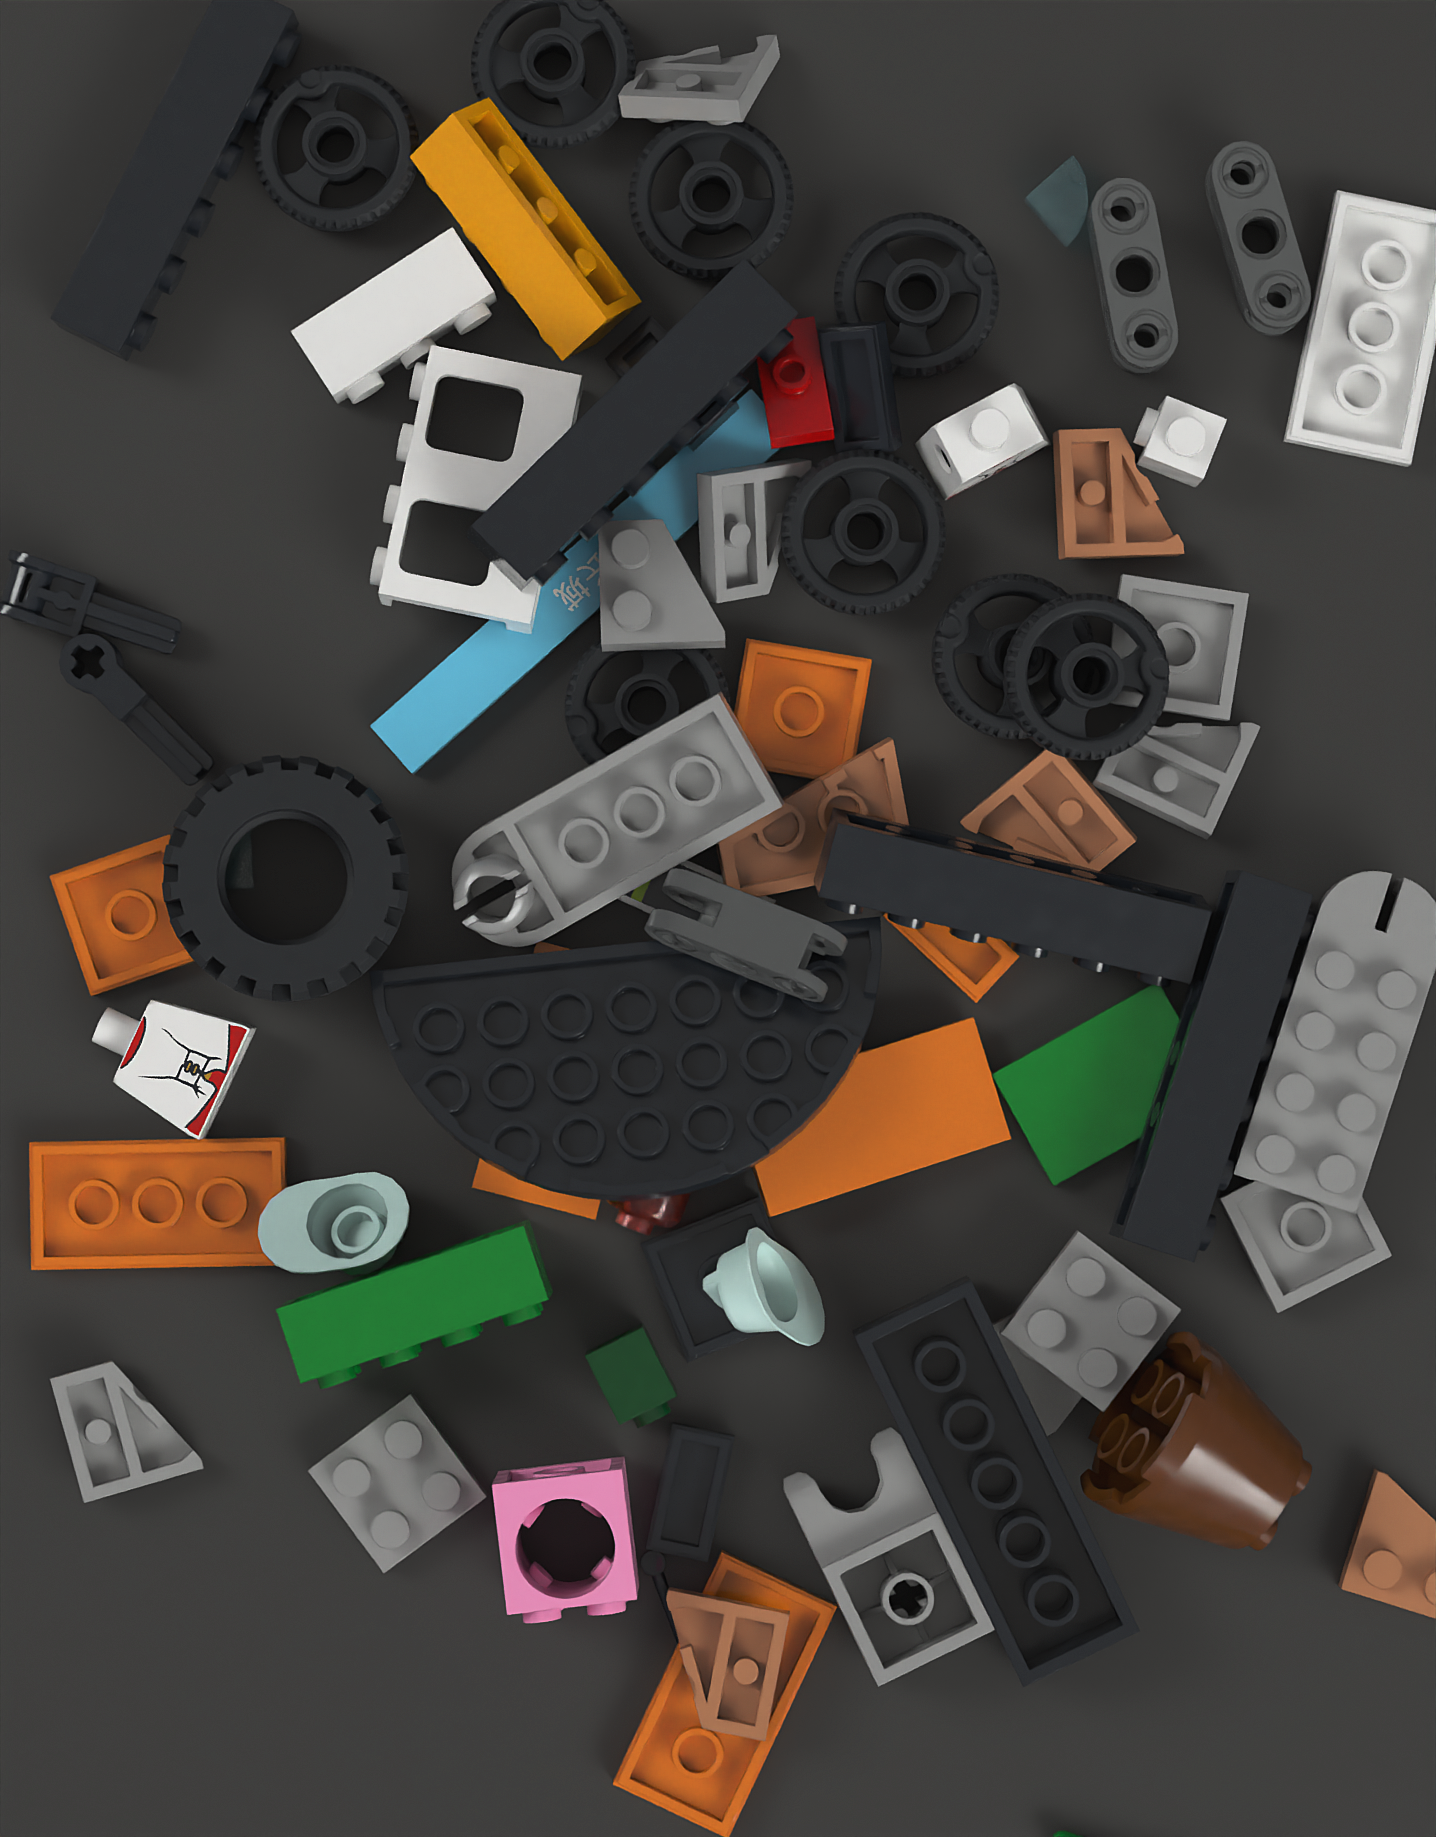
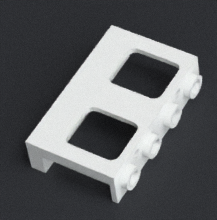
[370,345,583,634]

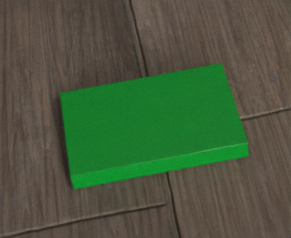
[991,984,1179,1186]

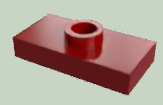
[756,316,834,449]

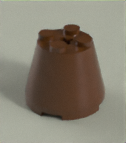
[1080,1331,1312,1551]

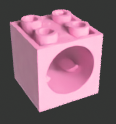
[492,1456,639,1623]

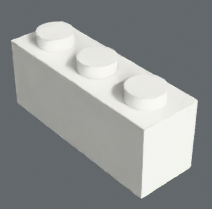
[291,227,497,404]

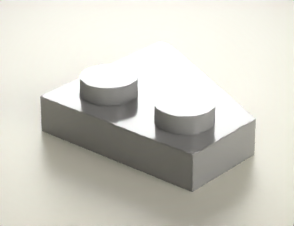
[618,35,780,125]
[1092,723,1261,840]
[49,1360,204,1503]

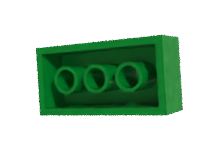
[276,1219,553,1389]

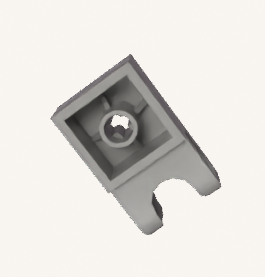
[783,1427,995,1687]

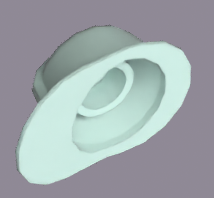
[257,1172,410,1275]
[703,1227,825,1347]

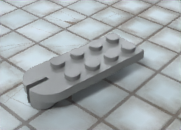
[452,691,785,947]
[1233,871,1436,1214]

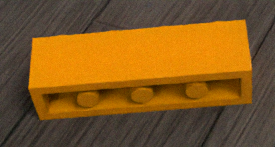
[410,97,642,361]

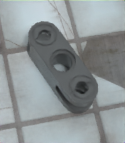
[1205,141,1311,337]
[1087,178,1178,375]
[644,868,848,1002]

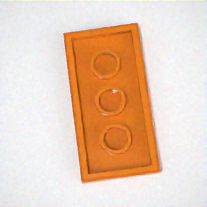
[752,1017,1011,1217]
[29,1137,287,1270]
[613,1550,837,1837]

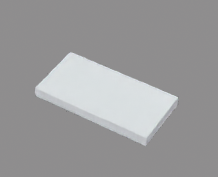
[1284,190,1436,467]

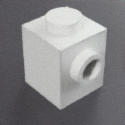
[1133,396,1227,488]

